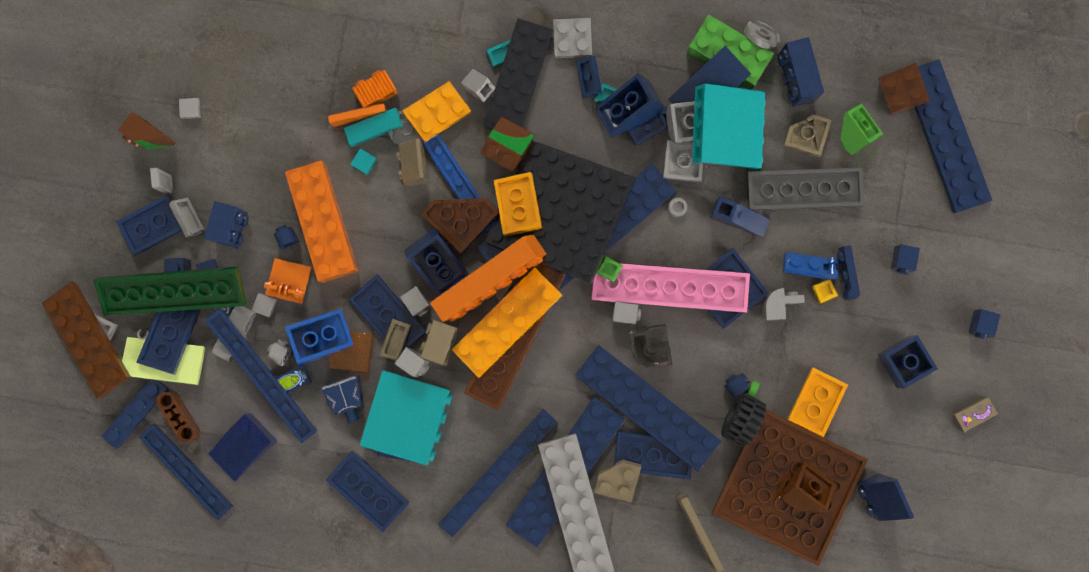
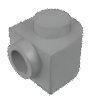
[266,339,292,366]

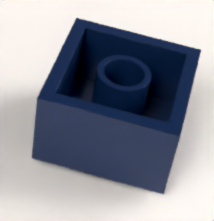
[204,201,249,249]
[877,335,938,389]

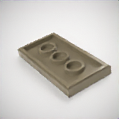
[676,493,724,572]

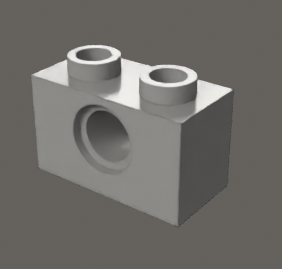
[395,348,430,377]

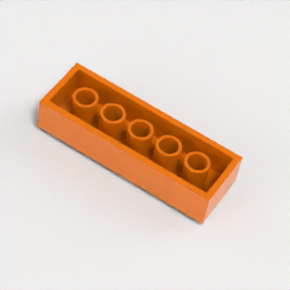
[285,160,359,283]
[430,235,546,322]

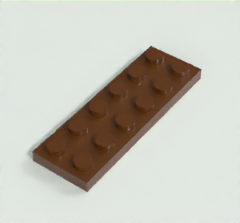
[42,281,131,399]

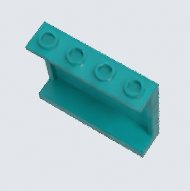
[692,84,766,170]
[360,370,453,465]

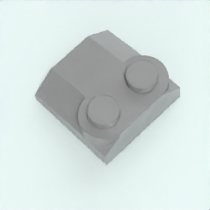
[666,101,695,144]

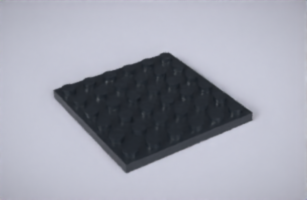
[485,140,636,284]

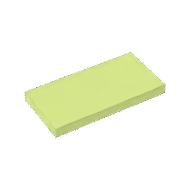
[122,337,206,385]

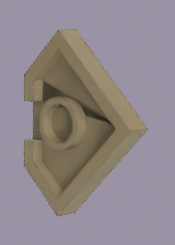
[783,115,832,157]
[594,460,641,502]

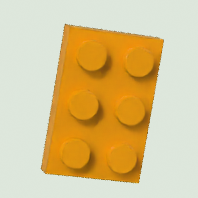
[402,81,471,143]
[494,172,542,237]
[787,368,848,437]

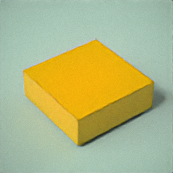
[811,279,838,304]

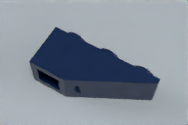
[710,197,770,238]

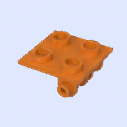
[264,258,312,304]

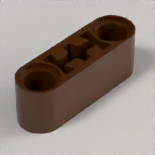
[156,392,200,443]

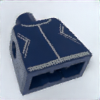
[321,375,364,423]

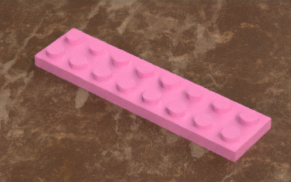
[592,262,750,313]

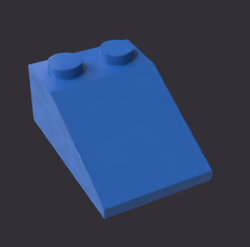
[285,309,354,366]

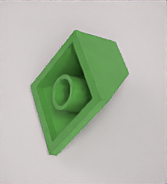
[841,103,883,155]

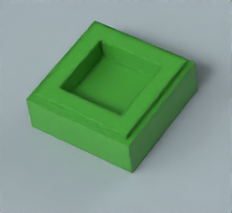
[597,256,623,283]

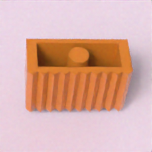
[352,70,398,108]

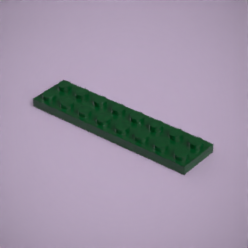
[93,266,247,316]

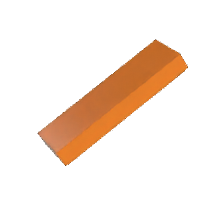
[328,103,387,127]

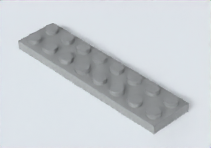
[538,433,614,572]

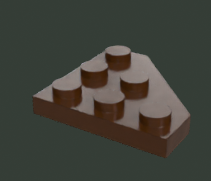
[421,198,499,253]

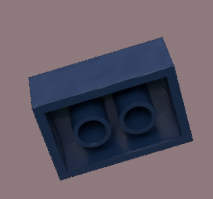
[777,37,824,107]

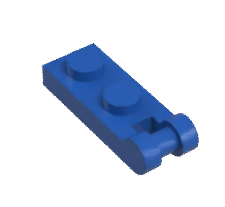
[783,252,838,280]

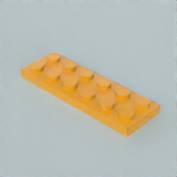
[452,268,563,378]

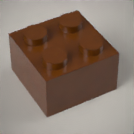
[878,63,930,116]

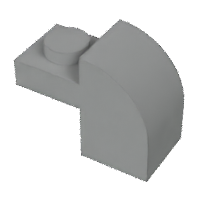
[762,288,805,321]

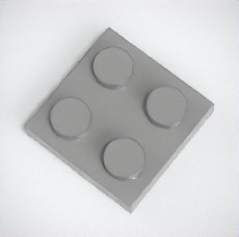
[553,18,592,58]
[663,140,703,182]

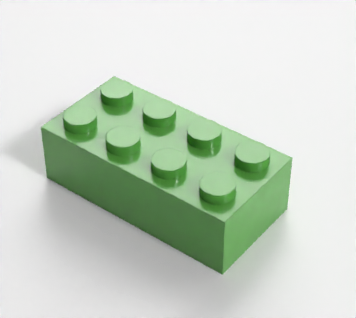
[686,15,774,90]

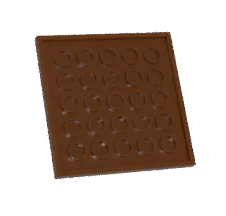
[711,410,868,566]

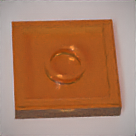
[329,331,373,372]

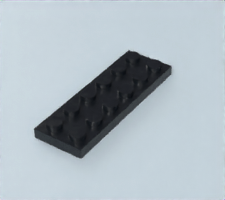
[484,18,554,129]

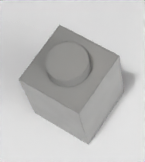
[461,69,495,102]
[400,286,431,318]
[612,302,641,325]

